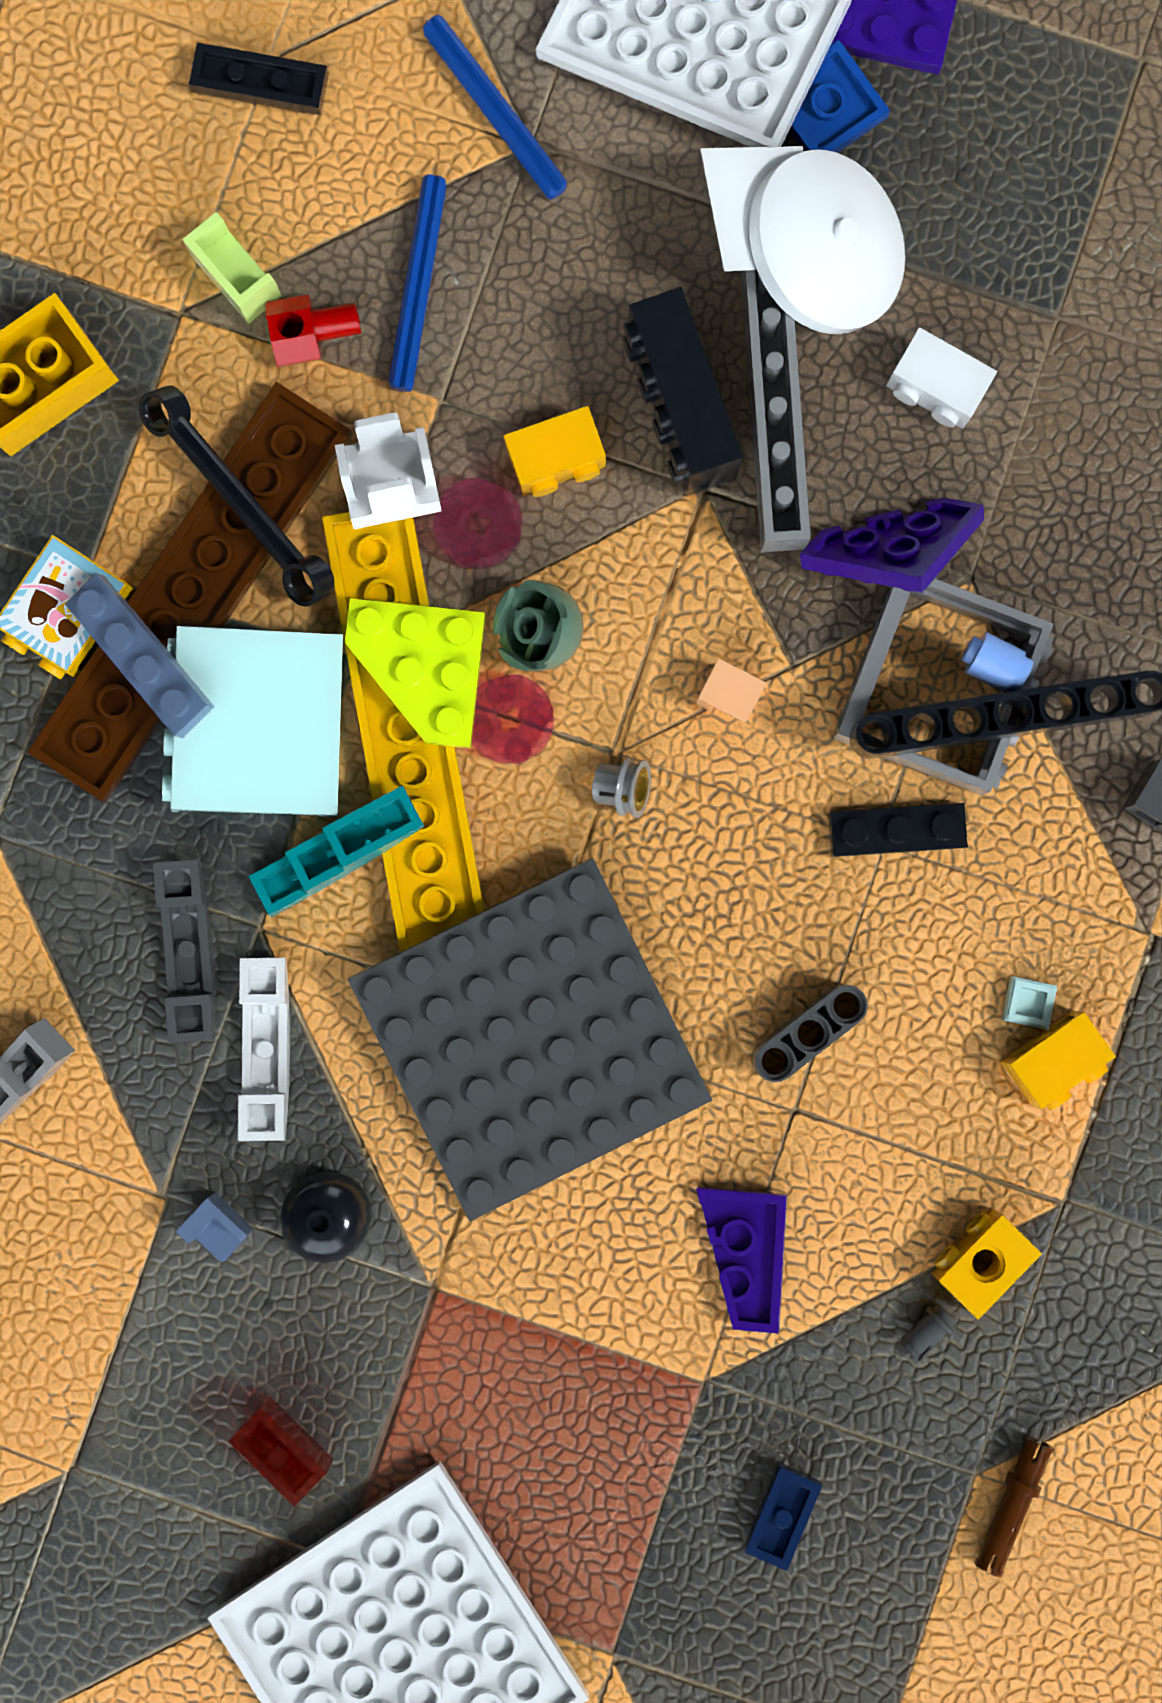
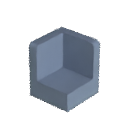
[176,1192,254,1262]

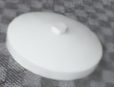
[749,150,905,334]

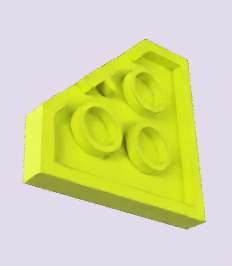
[345,598,486,749]

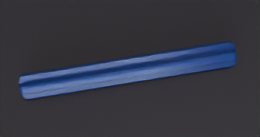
[423,15,567,200]
[388,174,447,392]

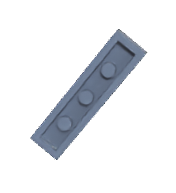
[65,573,215,738]

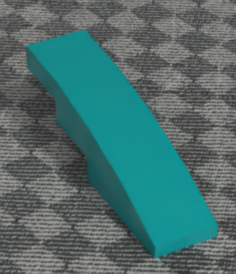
[248,785,424,917]

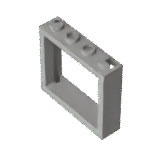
[832,579,1054,796]

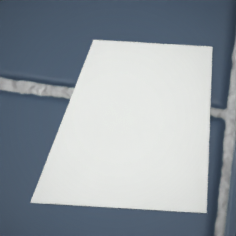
[700,146,803,271]

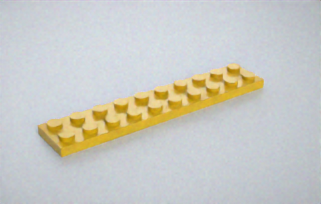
[322,512,485,952]

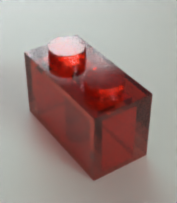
[228,1395,334,1507]

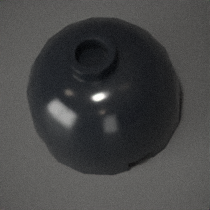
[280,1170,372,1263]

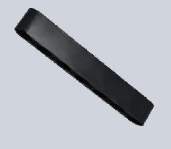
[850,670,1162,759]

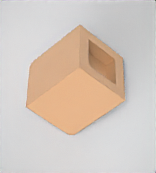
[696,658,767,722]

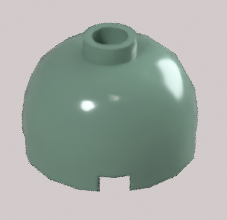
[493,580,584,672]

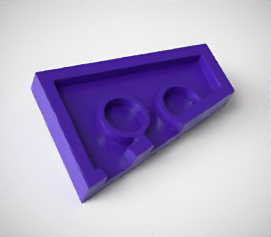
[696,1186,788,1334]

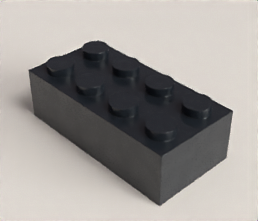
[622,287,743,497]

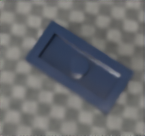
[743,1463,822,1571]

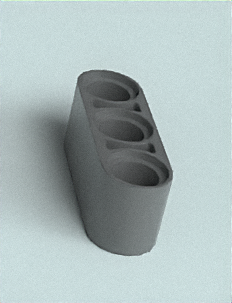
[751,984,868,1082]

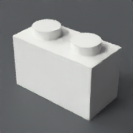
[886,327,998,429]

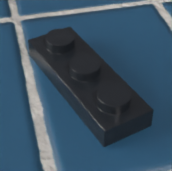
[188,42,329,115]
[828,803,968,858]

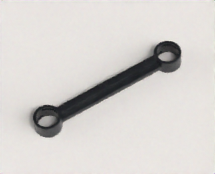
[139,385,334,607]

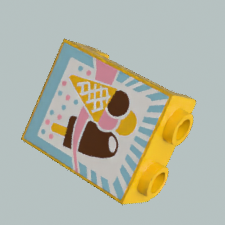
[0,535,136,679]

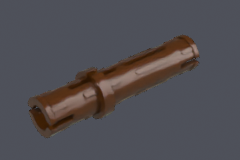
[974,1436,1054,1577]

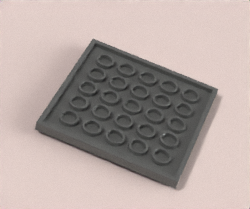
[348,857,713,1221]

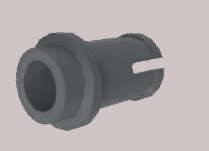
[899,1303,958,1362]

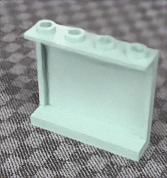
[162,626,343,818]

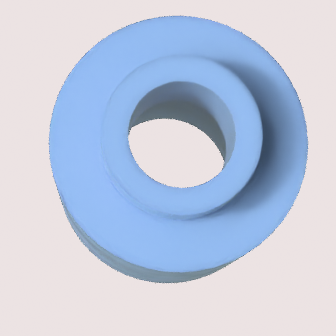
[961,632,1034,692]

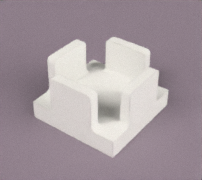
[335,413,442,529]

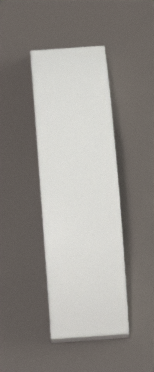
[238,958,290,1141]

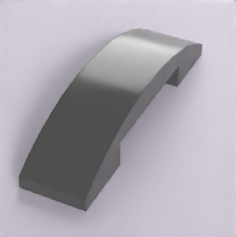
[153,859,215,1043]

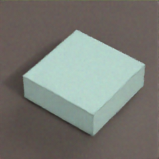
[1001,976,1057,1030]

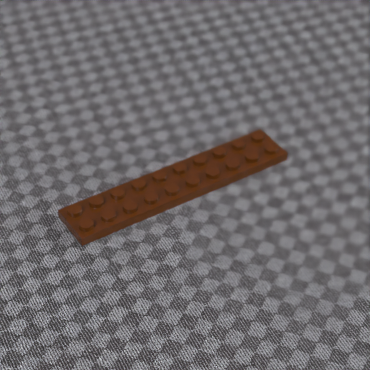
[27,382,352,803]

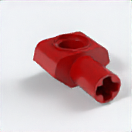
[265,294,362,368]

